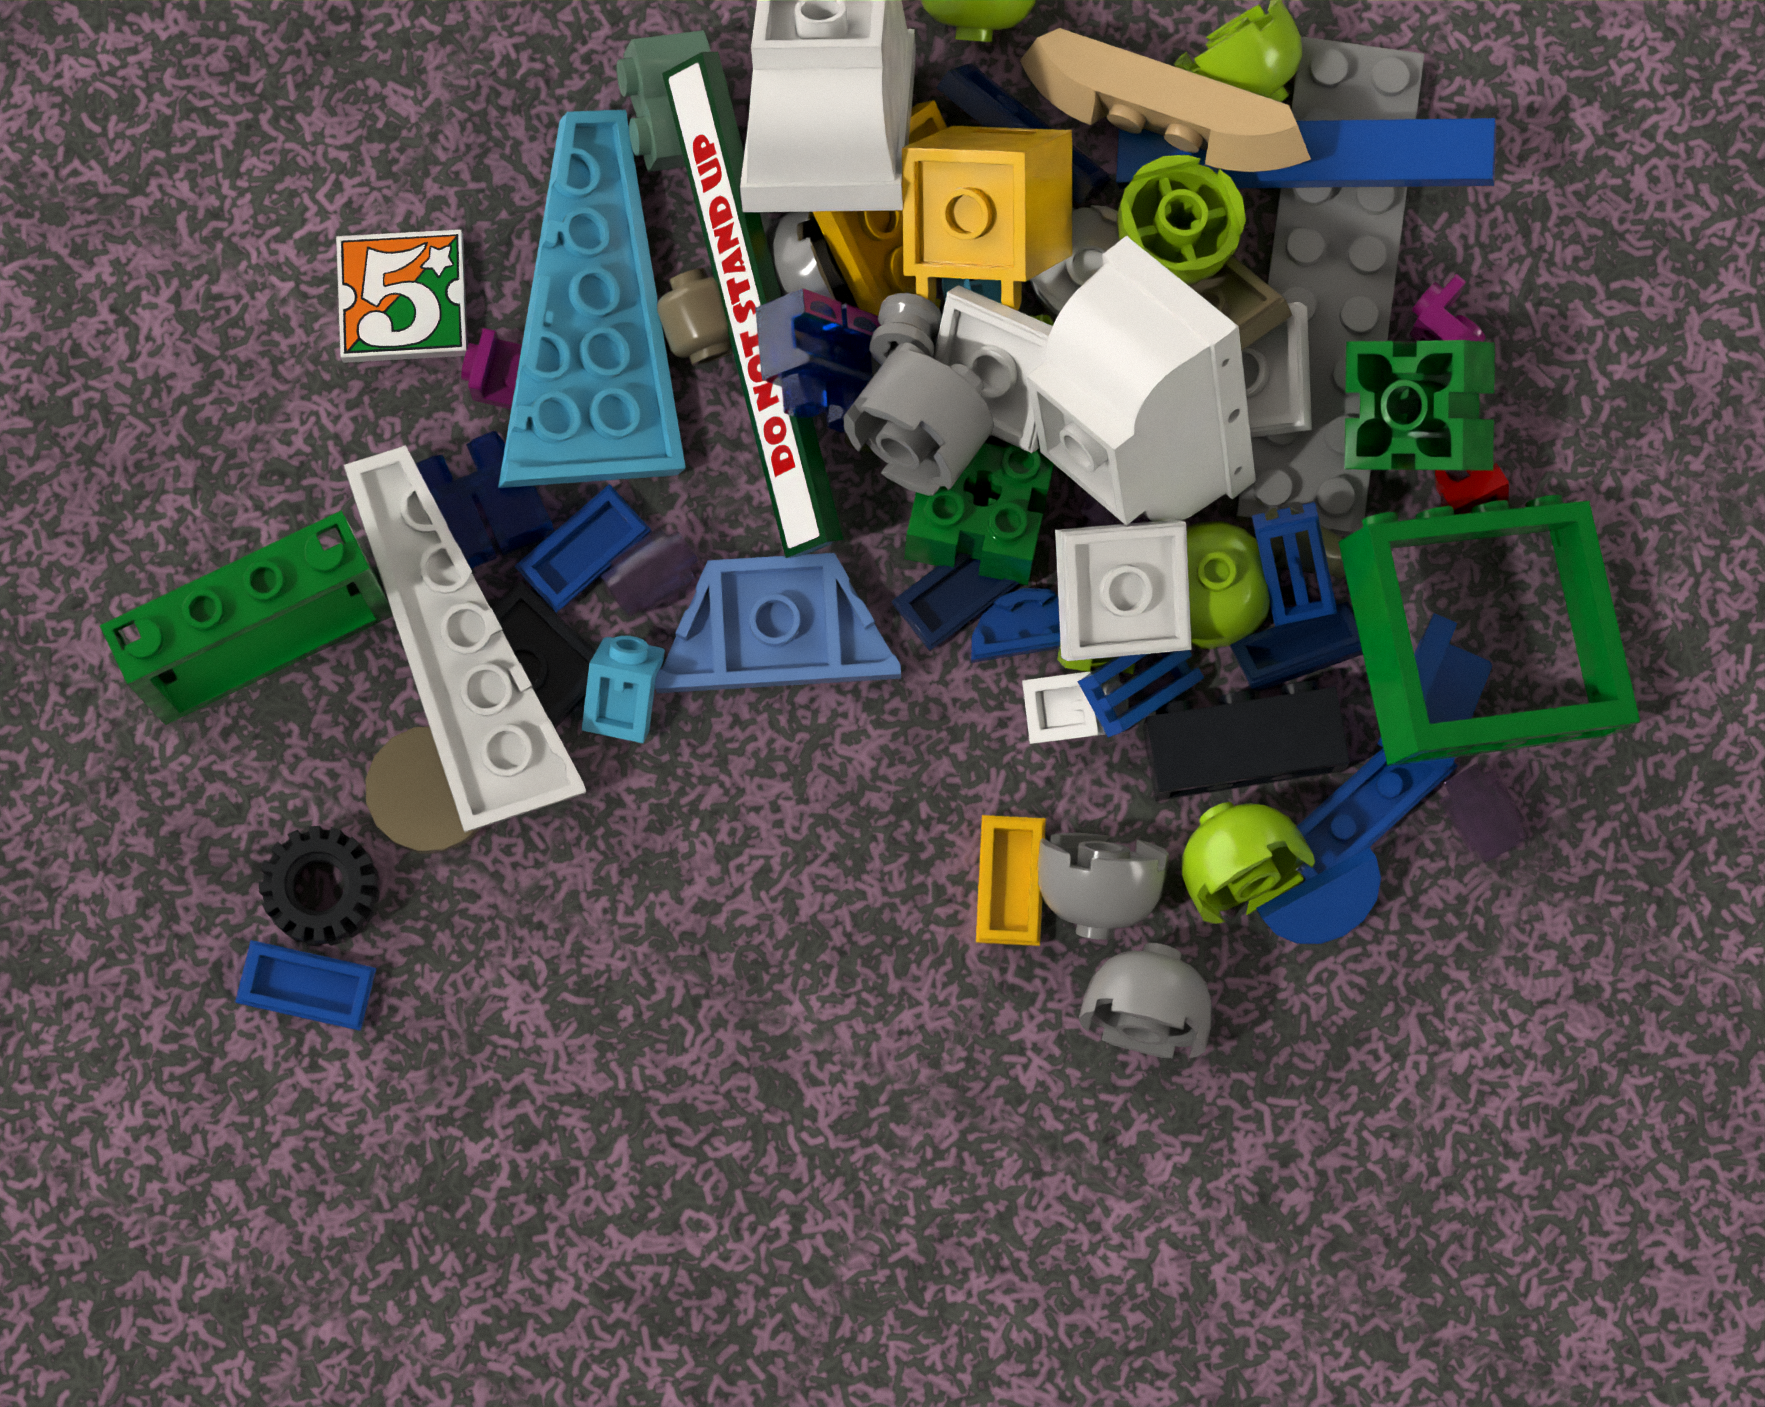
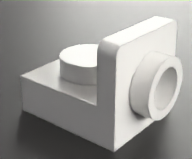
[1022,671,1128,744]

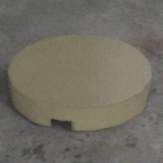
[365,726,481,854]

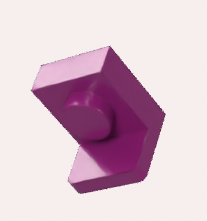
[1409,274,1486,342]
[461,328,522,409]

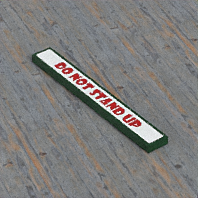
[662,52,844,558]

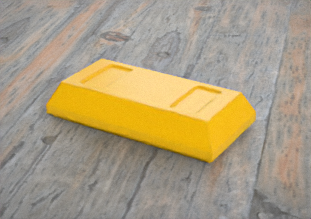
[976,815,1046,946]

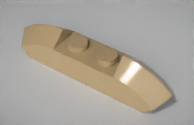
[1020,28,1311,172]

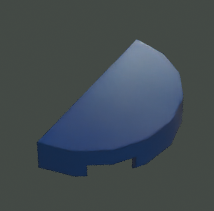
[971,588,1060,663]
[1256,847,1381,944]

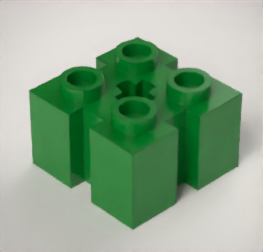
[1344,340,1495,471]
[904,442,1054,586]

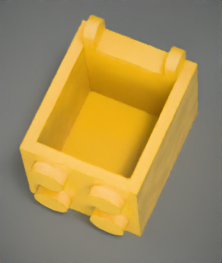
[902,126,1072,311]

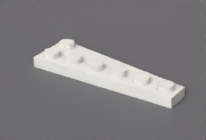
[344,446,586,833]

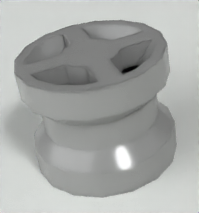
[869,293,942,365]

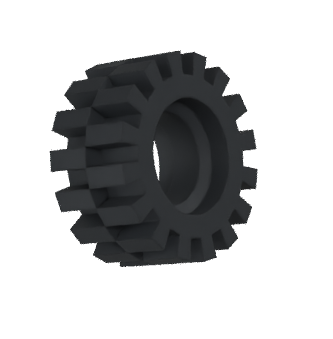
[259,826,380,947]

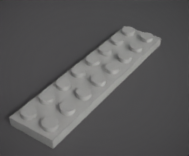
[1235,36,1424,536]

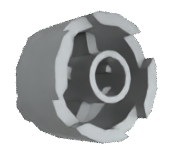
[844,342,994,496]

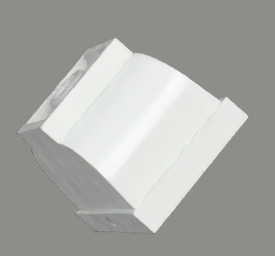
[740,0,916,212]
[1027,236,1256,526]

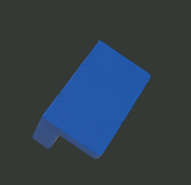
[1377,613,1492,773]

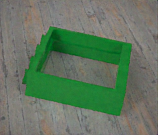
[1338,495,1640,766]
[99,510,393,725]

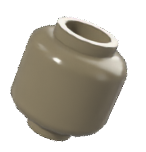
[657,268,733,366]

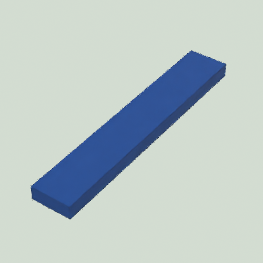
[1116,118,1497,189]

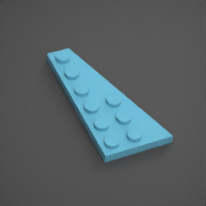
[498,110,686,488]

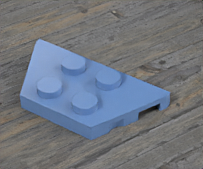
[655,553,901,693]

